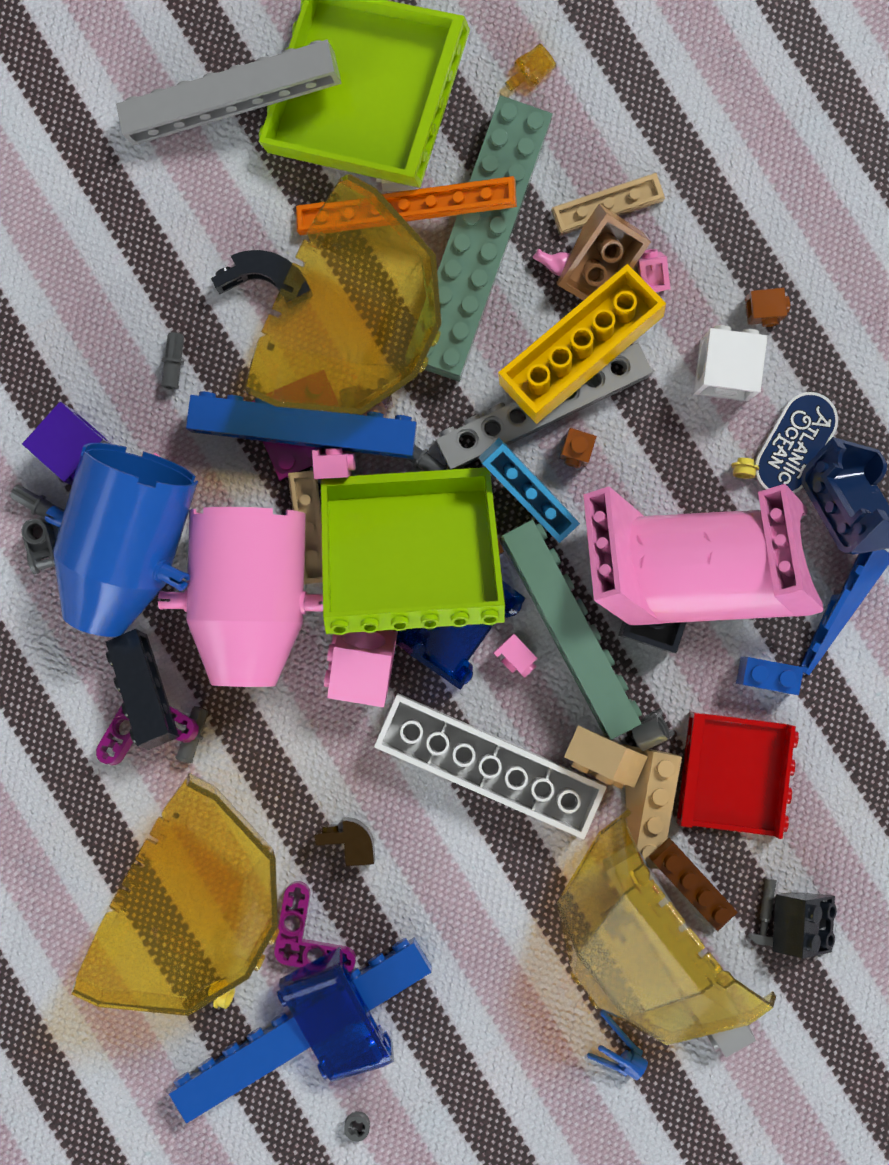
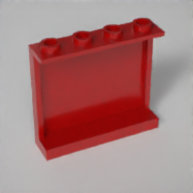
[676,712,799,839]

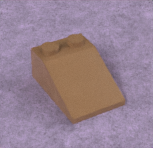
[557,204,651,301]

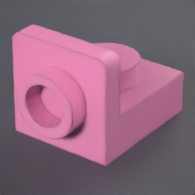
[636,249,670,292]

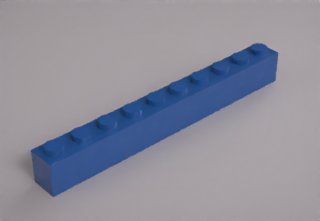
[169,937,432,1124]

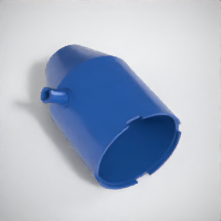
[45,443,198,637]

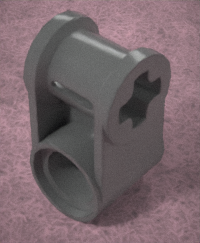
[21,519,56,574]
[632,708,675,751]

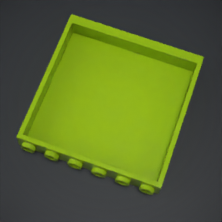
[259,0,470,188]
[321,467,505,635]

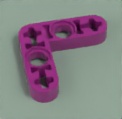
[96,702,199,766]
[274,881,356,975]

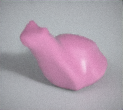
[533,249,571,277]

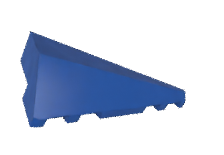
[800,549,889,675]

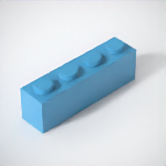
[479,438,580,543]

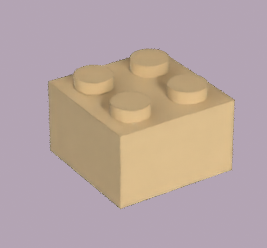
[564,726,648,789]

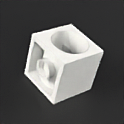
[694,325,768,401]

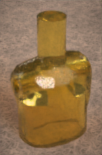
[505,43,556,91]

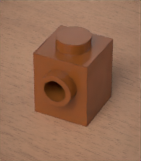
[745,288,790,327]
[559,428,597,468]

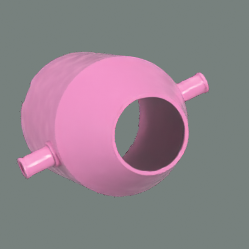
[158,507,323,687]

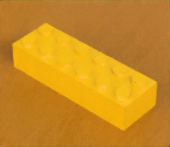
[498,264,666,425]

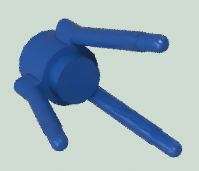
[587,1010,648,1080]

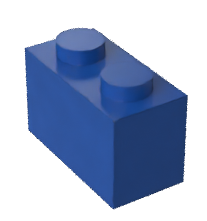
[736,657,804,695]

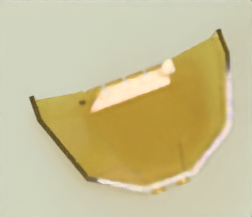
[243,174,441,415]
[71,773,279,1016]
[557,809,776,1045]

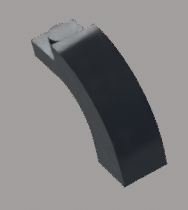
[211,250,313,309]

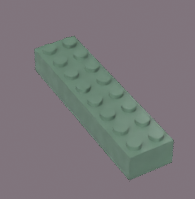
[500,520,642,740]

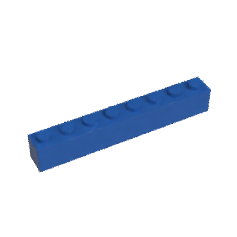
[186,391,417,459]

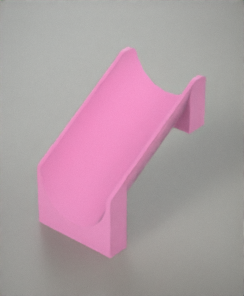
[583,484,823,625]

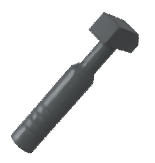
[748,878,777,946]

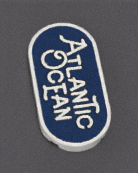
[754,392,838,493]

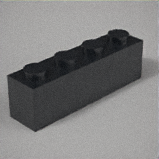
[106,629,179,750]

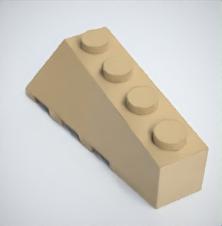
[622,744,682,870]

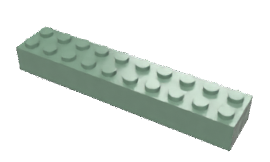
[407,95,553,382]

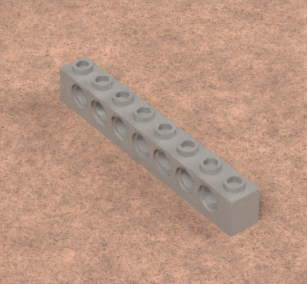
[436,342,653,470]

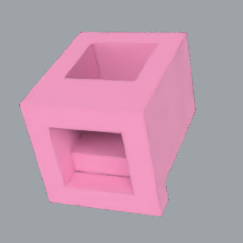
[312,448,356,479]
[493,634,537,678]

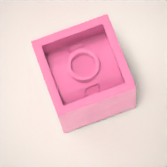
[324,630,398,707]

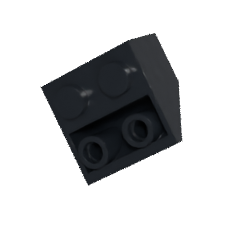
[772,892,837,959]

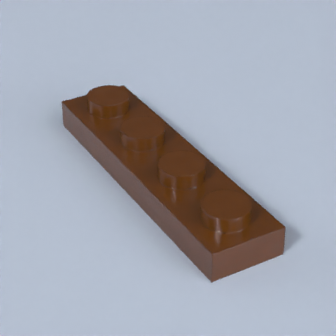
[648,838,738,932]

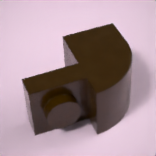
[315,817,375,866]

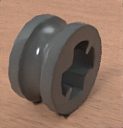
[344,1111,370,1142]

